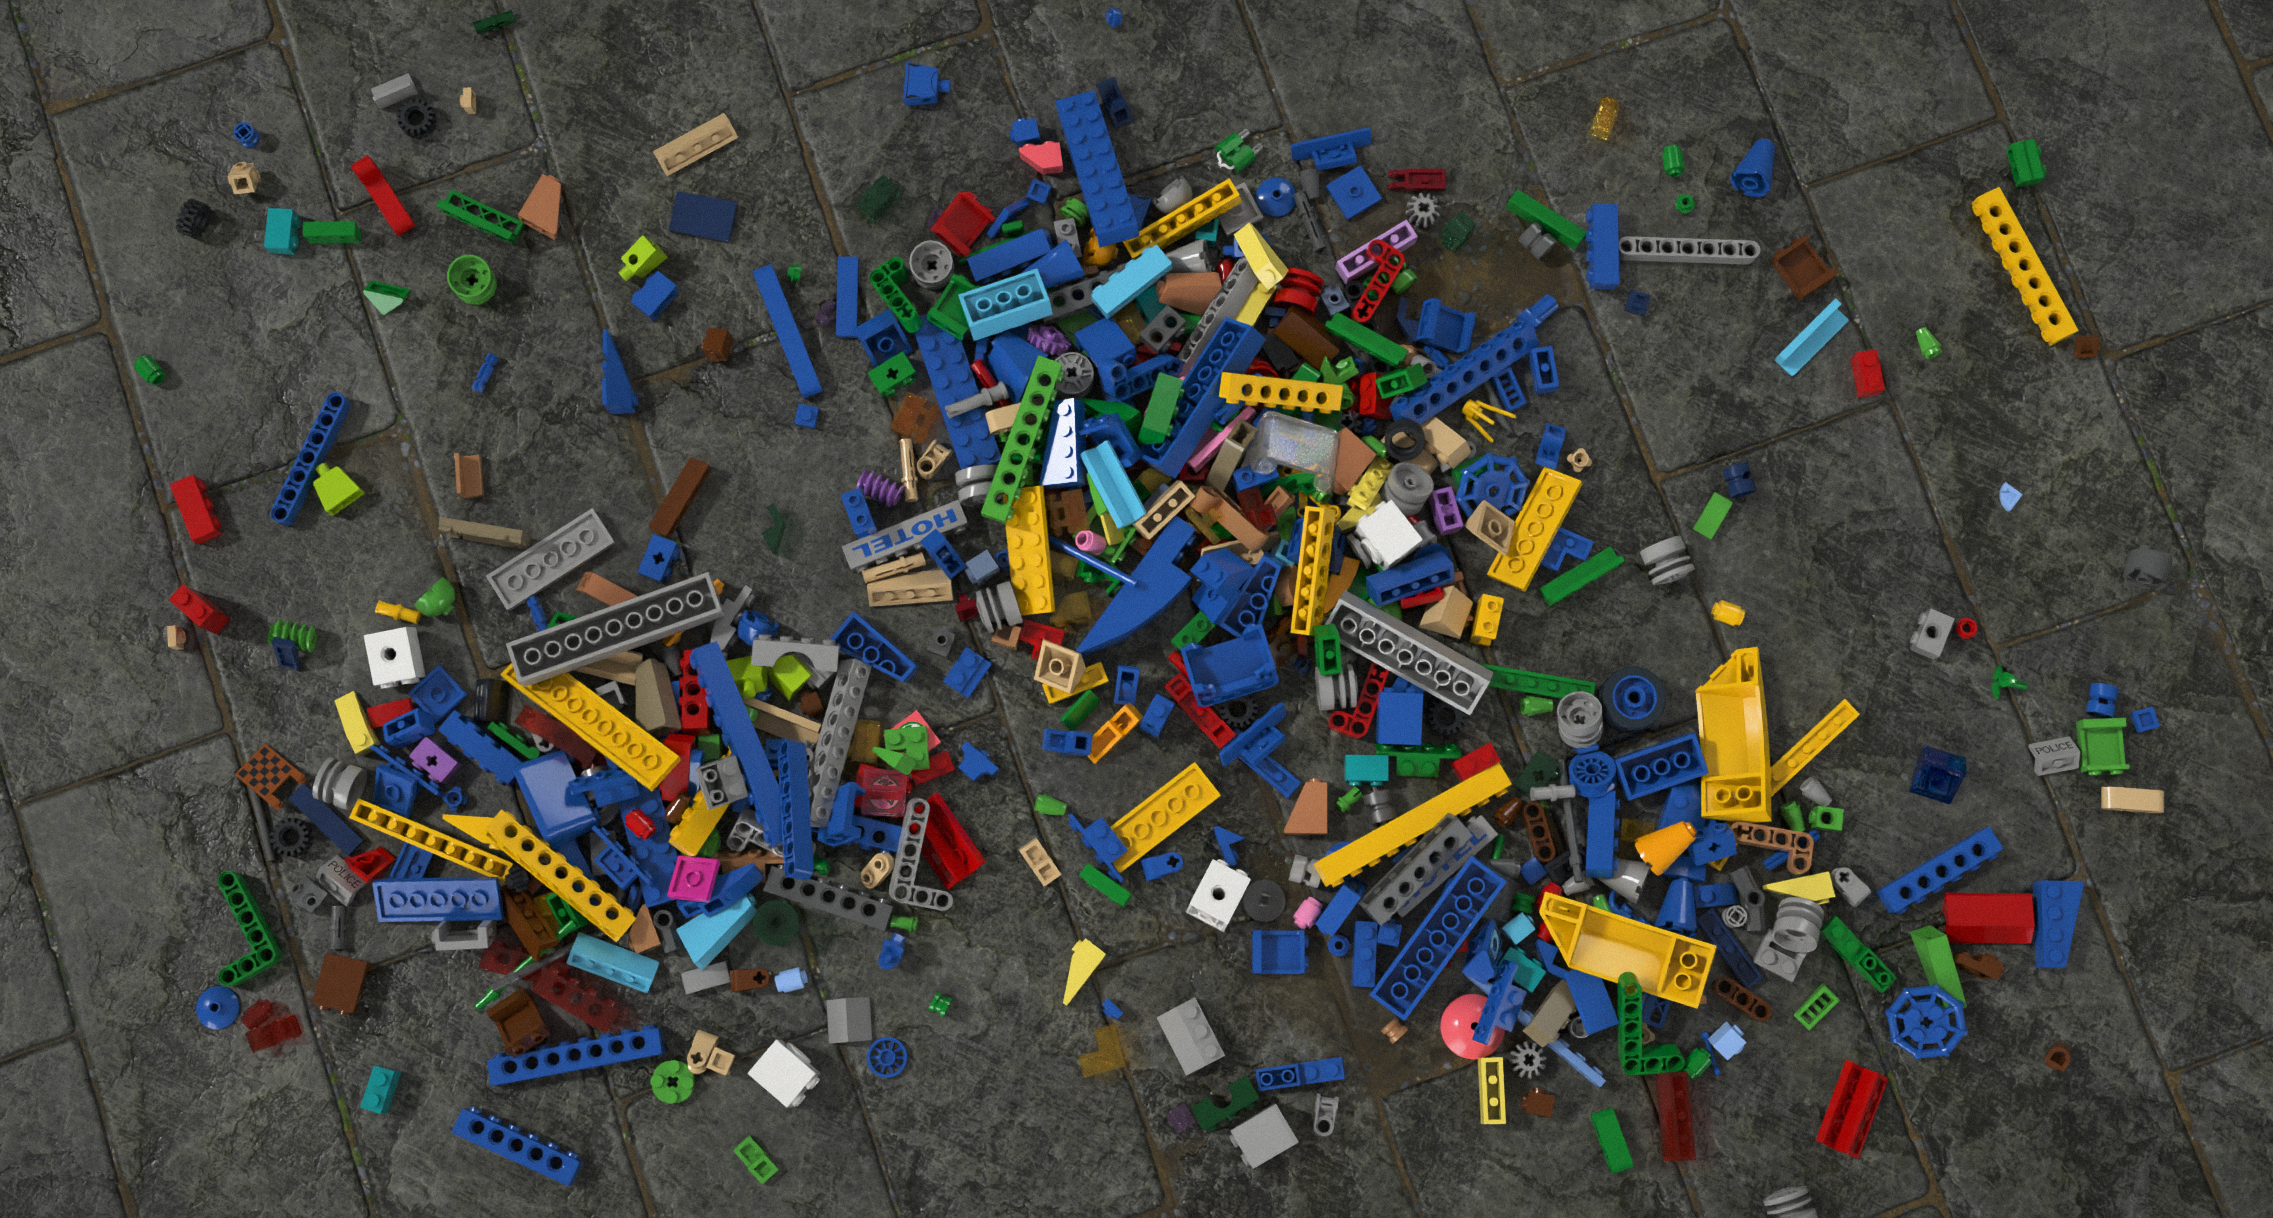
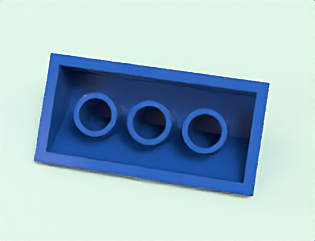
[1612,732,1709,801]

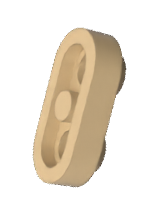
[860,852,894,888]

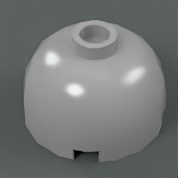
[1151,176,1193,215]

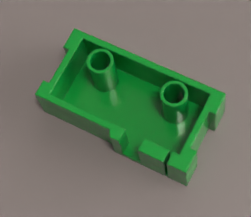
[303,220,361,244]
[1079,863,1132,908]

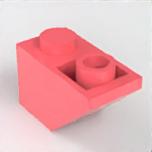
[1019,141,1063,175]

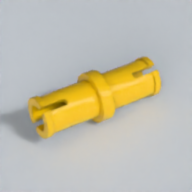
[375,600,421,624]

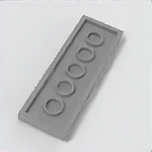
[486,508,616,612]

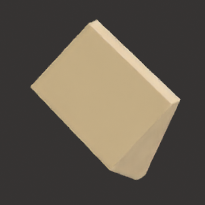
[1464,500,1515,556]
[1420,586,1473,639]
[1034,640,1086,693]

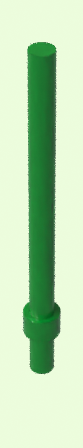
[474,919,577,1011]

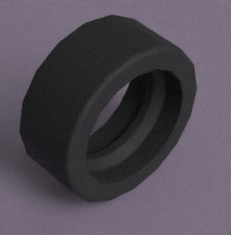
[1385,419,1425,461]

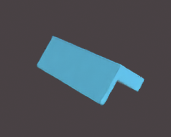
[1775,298,1848,376]
[1080,440,1147,529]
[566,932,659,993]

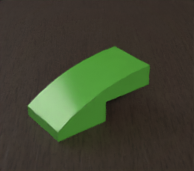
[1693,492,1733,539]
[733,1135,779,1184]

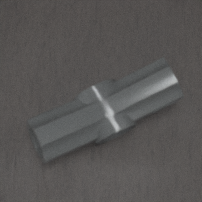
[1730,866,1765,932]

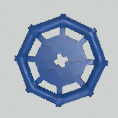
[1455,452,1530,520]
[1885,983,1969,1060]

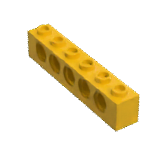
[1123,178,1242,260]
[1219,372,1343,414]
[1290,506,1336,636]

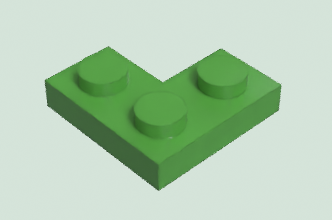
[884,726,930,771]

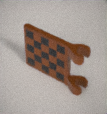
[234,744,307,811]

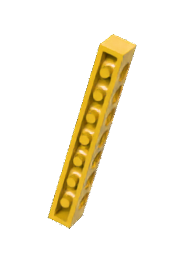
[1972,187,2079,346]
[349,798,517,884]
[482,809,637,942]

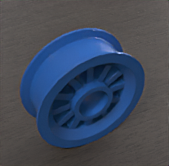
[1569,751,1617,798]

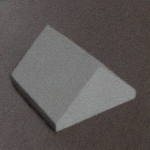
[826,997,872,1044]

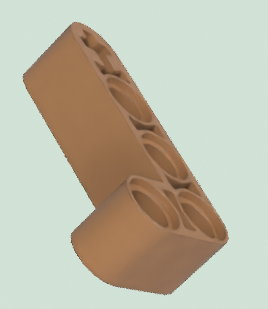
[1190,486,1270,553]
[1729,822,1814,875]

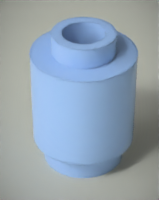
[775,967,808,993]

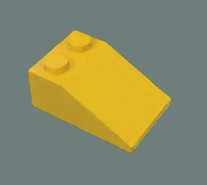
[442,814,515,851]

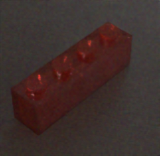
[1655,1071,1696,1162]

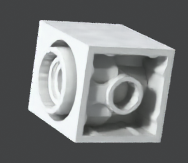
[1354,500,1423,571]
[364,627,426,689]
[1186,859,1251,932]
[747,1039,821,1108]

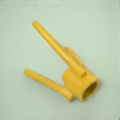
[1461,399,1516,443]

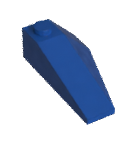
[602,329,639,415]

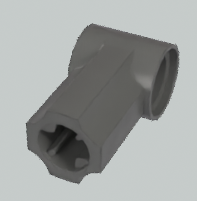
[654,910,683,953]

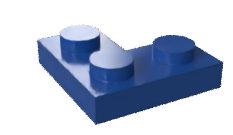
[1540,527,1594,572]

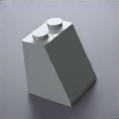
[1229,1103,1298,1169]

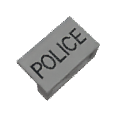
[2028,736,2080,776]
[315,855,368,907]

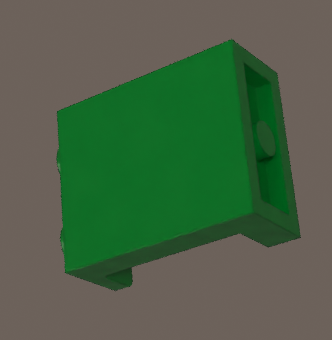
[927,274,980,341]

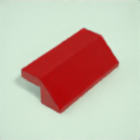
[900,792,986,890]
[1942,893,2035,944]
[1815,1060,1888,1159]

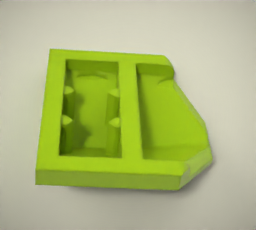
[767,654,813,701]

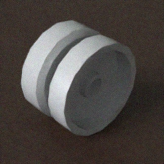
[1380,462,1434,516]
[955,464,1003,505]

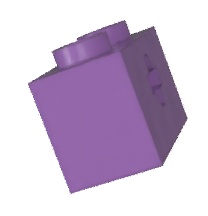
[1428,486,1463,537]
[409,736,463,784]

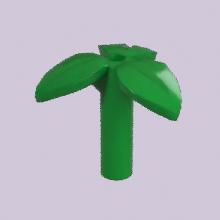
[1991,664,2028,700]

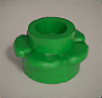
[1675,194,1695,214]
[787,262,802,282]

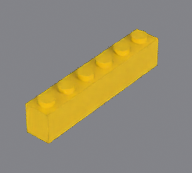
[668,746,731,857]

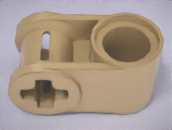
[917,438,953,480]
[687,1030,719,1075]

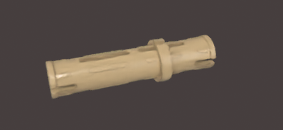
[899,439,918,502]
[862,552,926,583]

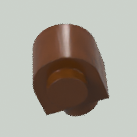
[800,690,826,718]
[2044,1042,2072,1072]

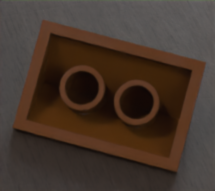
[1272,303,1342,372]

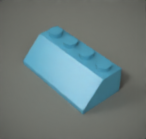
[958,268,1053,341]

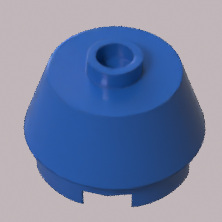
[738,610,779,647]

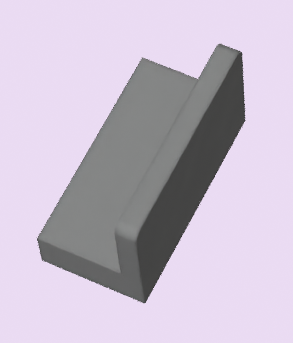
[371,73,418,109]

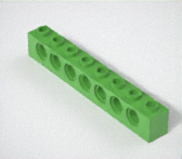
[981,355,1065,524]

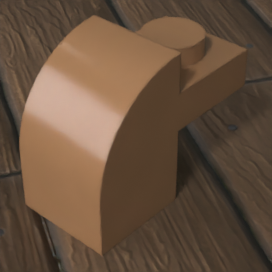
[1275,564,1298,607]

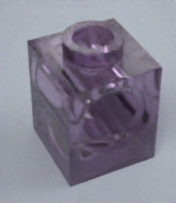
[1166,1103,1195,1134]

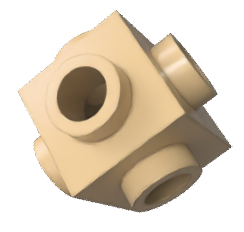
[228,162,261,194]

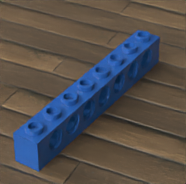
[1389,319,1540,433]
[732,788,902,856]
[487,1025,666,1086]

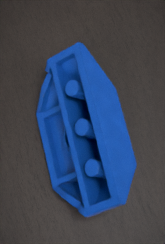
[1655,778,1706,850]

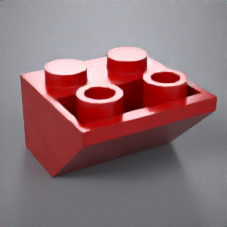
[1344,372,1392,420]

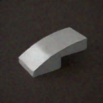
[681,961,731,994]

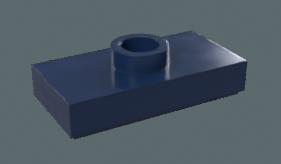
[272,637,302,670]

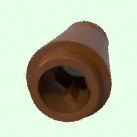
[664,791,692,824]
[1493,797,1524,828]

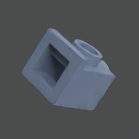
[1319,285,1350,321]

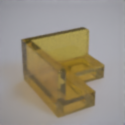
[1079,1024,1126,1077]

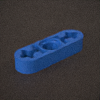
[688,749,705,806]

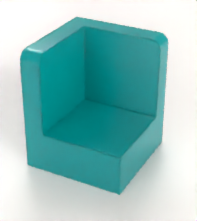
[1195,218,1219,248]

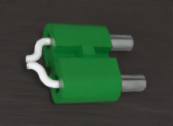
[1215,129,1263,174]

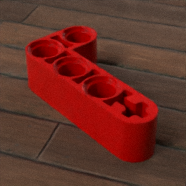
[350,155,416,237]
[1351,239,1405,324]
[1328,662,1389,739]

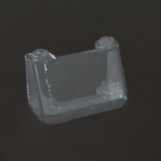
[1250,411,1340,494]

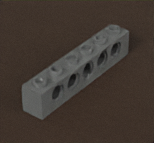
[1042,263,1161,326]
[1358,813,1473,926]
[763,864,895,932]

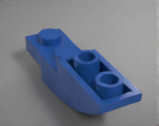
[677,862,763,918]
[1255,1057,1346,1091]

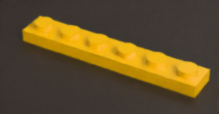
[1770,699,1860,797]

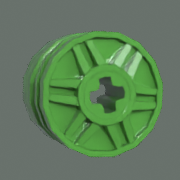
[447,255,497,305]

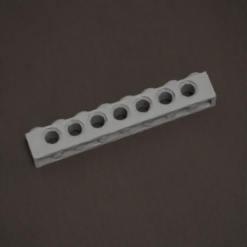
[808,659,872,827]

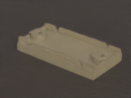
[438,517,532,550]

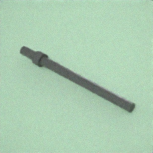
[1557,759,1583,883]
[490,929,606,992]

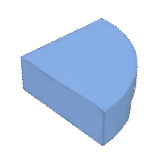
[1999,482,2022,512]

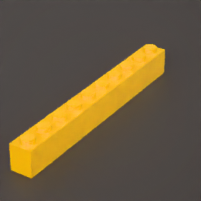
[1313,762,1512,888]

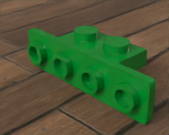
[1375,743,1461,777]

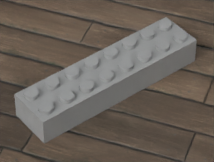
[1325,590,1494,715]

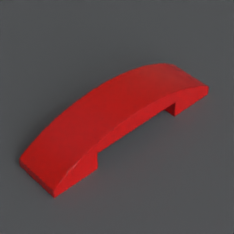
[1164,672,1236,749]

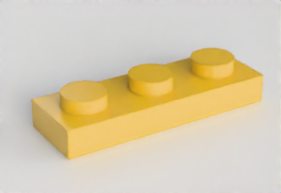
[1042,662,1109,704]

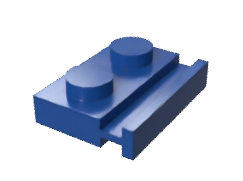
[943,647,992,699]
[388,842,435,879]

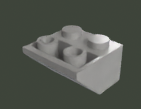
[695,755,748,810]

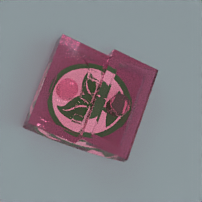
[861,769,907,817]

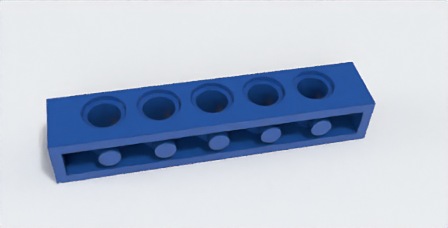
[1875,826,2003,915]
[451,1106,584,1186]

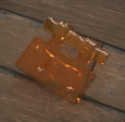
[889,391,939,444]
[1046,488,1090,536]

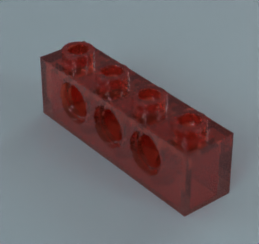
[479,940,572,990]
[530,965,620,1034]

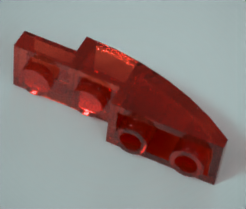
[514,704,598,766]

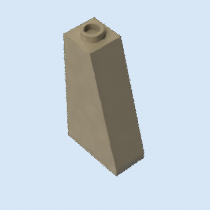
[1204,419,1258,492]
[636,658,681,739]

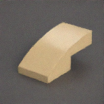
[1018,838,1061,886]

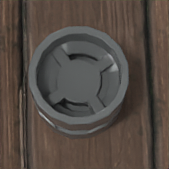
[1518,221,1557,261]

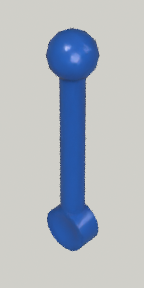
[1701,1031,1720,1076]

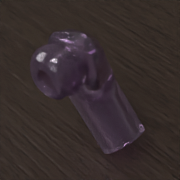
[814,298,837,326]

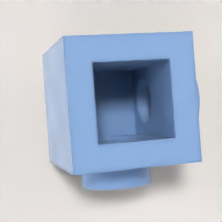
[1708,1021,1746,1060]

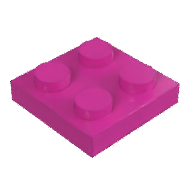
[667,855,720,903]

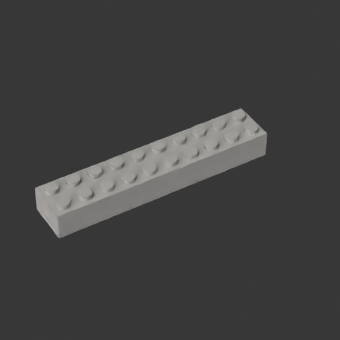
[506,572,725,687]

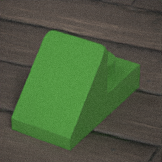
[1318,356,1359,385]

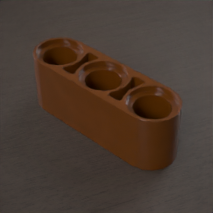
[1521,801,1555,863]
[1711,977,1772,1021]

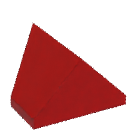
[344,846,396,884]

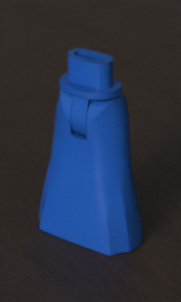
[1021,239,1085,289]

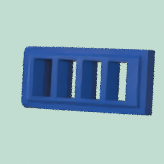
[1490,366,1527,412]

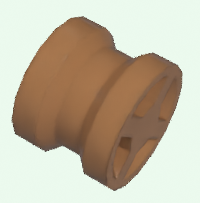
[1381,1017,1408,1044]

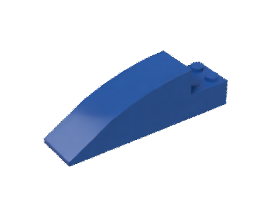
[1076,515,1196,658]

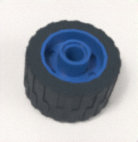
[1597,666,1666,733]

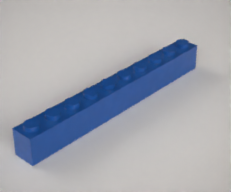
[689,641,783,849]

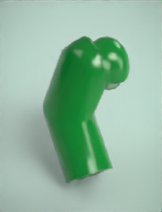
[813,856,830,875]

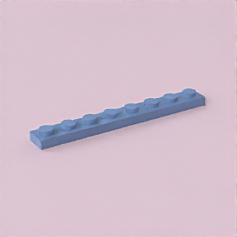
[1463,974,1606,1087]

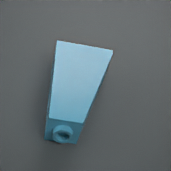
[676,893,758,970]

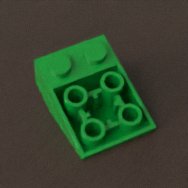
[1078,398,1142,447]

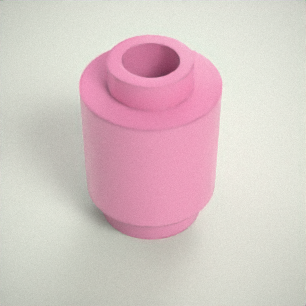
[1075,530,1106,556]
[1293,897,1323,930]

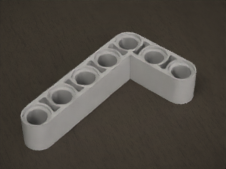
[889,798,953,911]

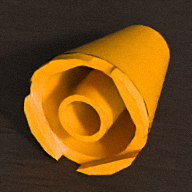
[1635,821,1697,876]

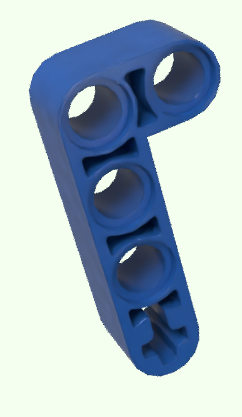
[1100,353,1183,401]

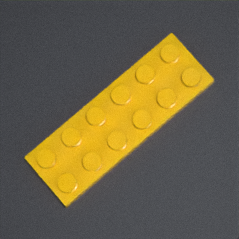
[1487,467,1583,592]
[1003,486,1055,616]
[1110,762,1221,873]

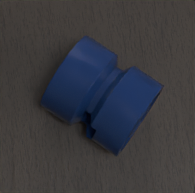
[1722,462,1757,498]

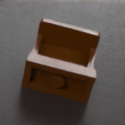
[1771,235,1838,302]
[312,953,373,1017]
[486,987,551,1058]

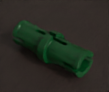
[473,10,516,35]

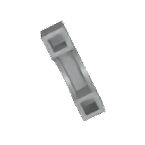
[751,634,840,672]

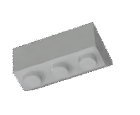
[1157,997,1225,1076]

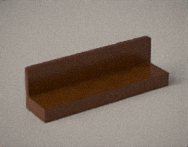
[648,457,712,540]
[500,884,558,962]

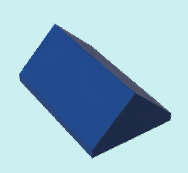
[1564,969,1619,1035]

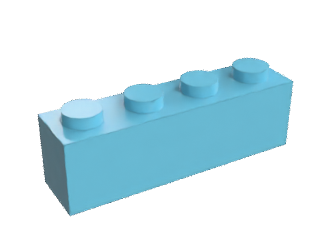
[1091,244,1172,319]

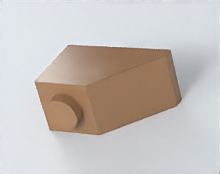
[628,904,662,954]

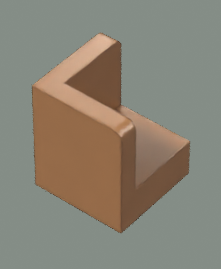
[991,625,1022,650]

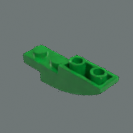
[1820,915,1897,993]

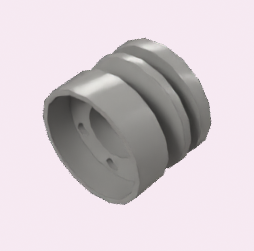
[909,240,954,290]
[1055,352,1094,400]
[1640,535,1695,586]
[976,581,1023,634]
[1315,663,1358,711]
[1557,691,1603,748]
[312,757,367,811]
[1772,897,1824,953]
[1763,1186,1818,1218]

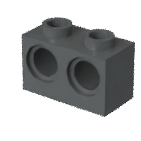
[1139,305,1186,356]

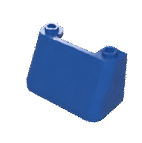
[1180,624,1279,707]
[512,749,601,849]

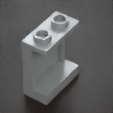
[432,920,497,951]

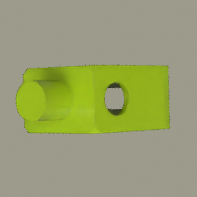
[618,235,668,281]
[313,463,365,516]
[726,656,769,699]

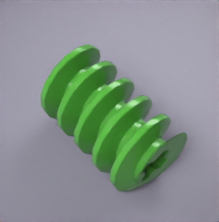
[268,619,317,653]

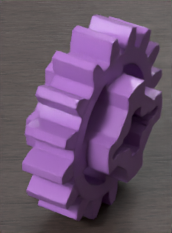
[1026,324,1071,356]

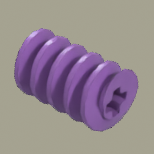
[857,468,904,508]

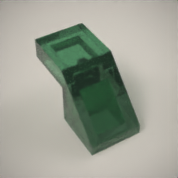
[762,503,786,554]

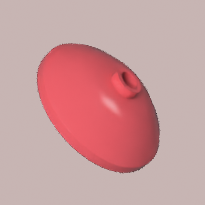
[1440,994,1505,1059]

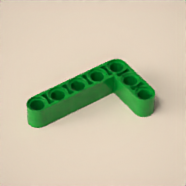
[217,871,282,987]
[1618,972,1685,1075]

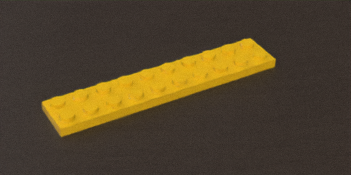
[500,663,681,792]

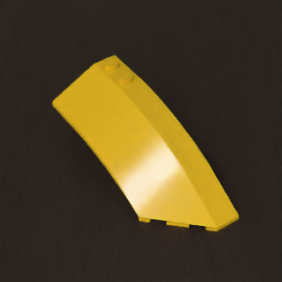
[1695,647,1772,823]
[1539,892,1717,1009]

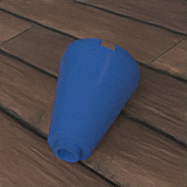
[1730,139,1775,197]
[1654,877,1698,938]

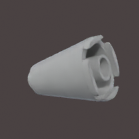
[1163,239,1212,277]
[1597,858,1652,904]

